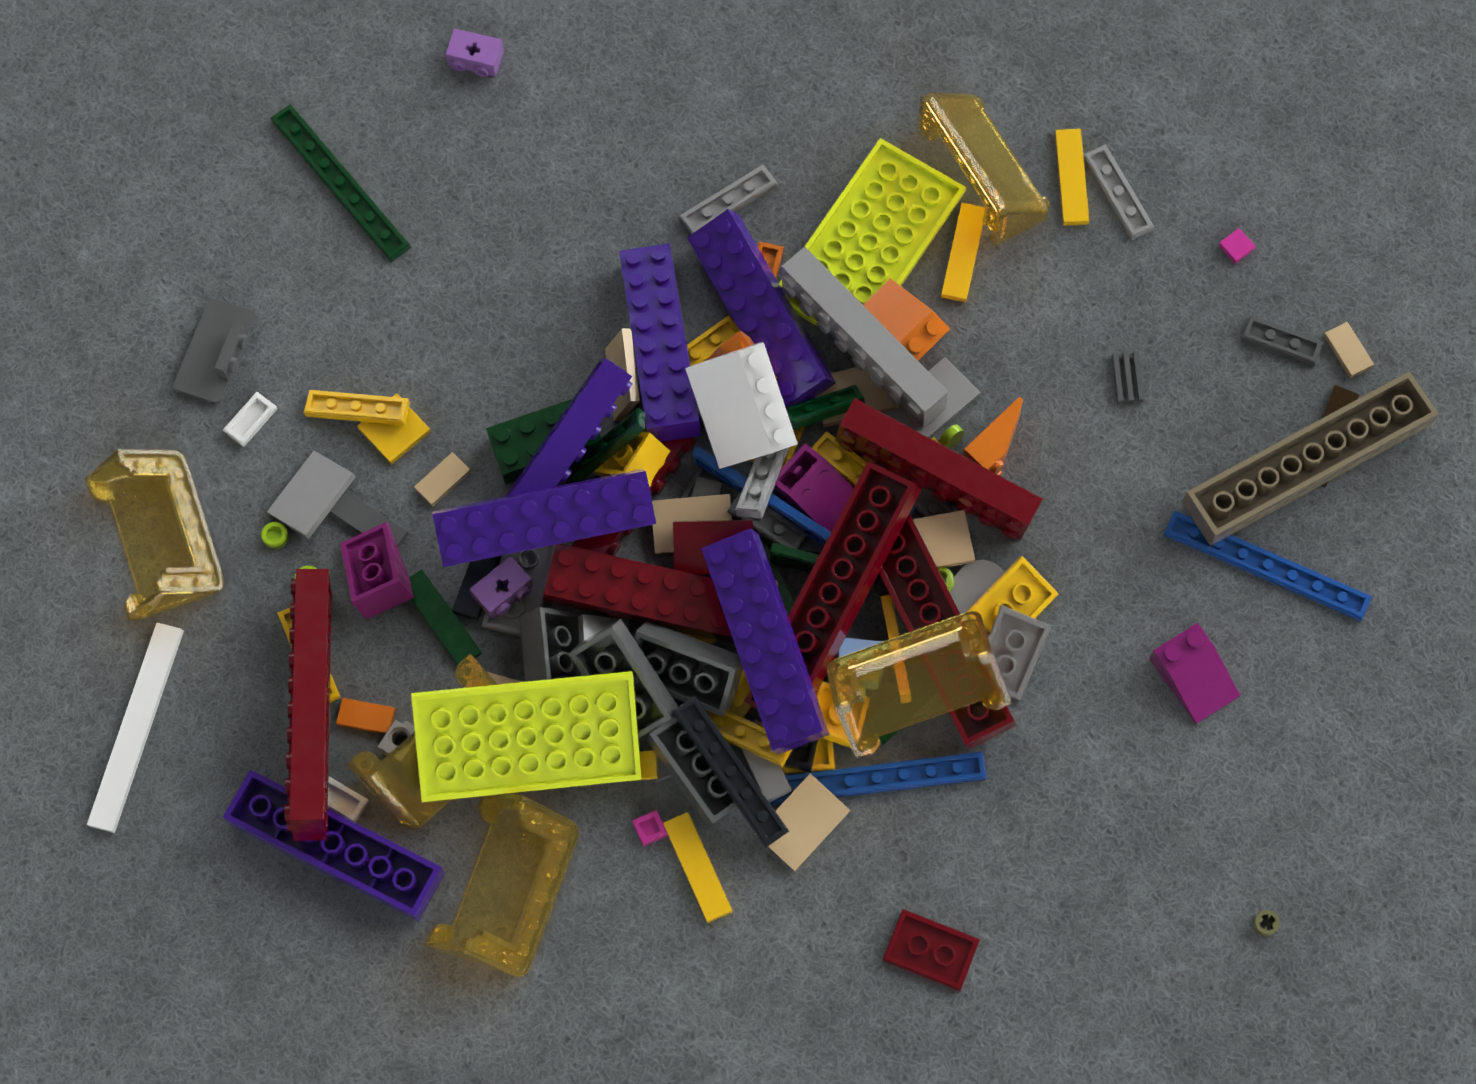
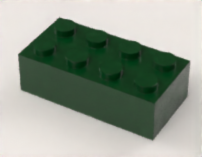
[486,399,601,485]

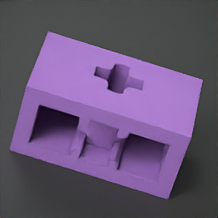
[446,29,504,77]
[470,556,533,620]

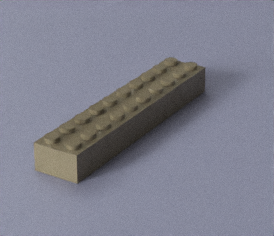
[1182,371,1439,546]

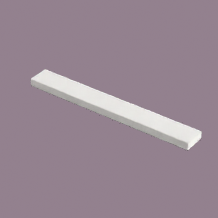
[87,623,184,833]

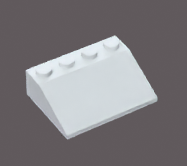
[685,342,797,469]

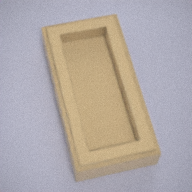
[1324,322,1374,379]
[414,452,471,507]

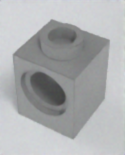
[378,720,416,766]

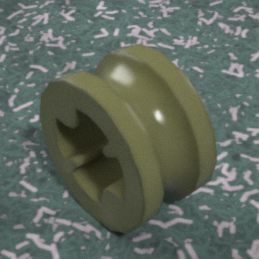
[1253,910,1280,937]

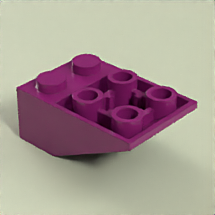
[772,444,854,532]

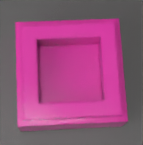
[1218,228,1256,264]
[632,810,668,847]

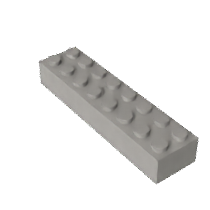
[781,246,948,429]

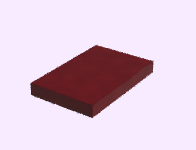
[673,520,753,575]
[882,909,980,992]

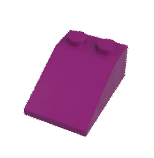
[340,522,414,619]
[1149,622,1241,724]

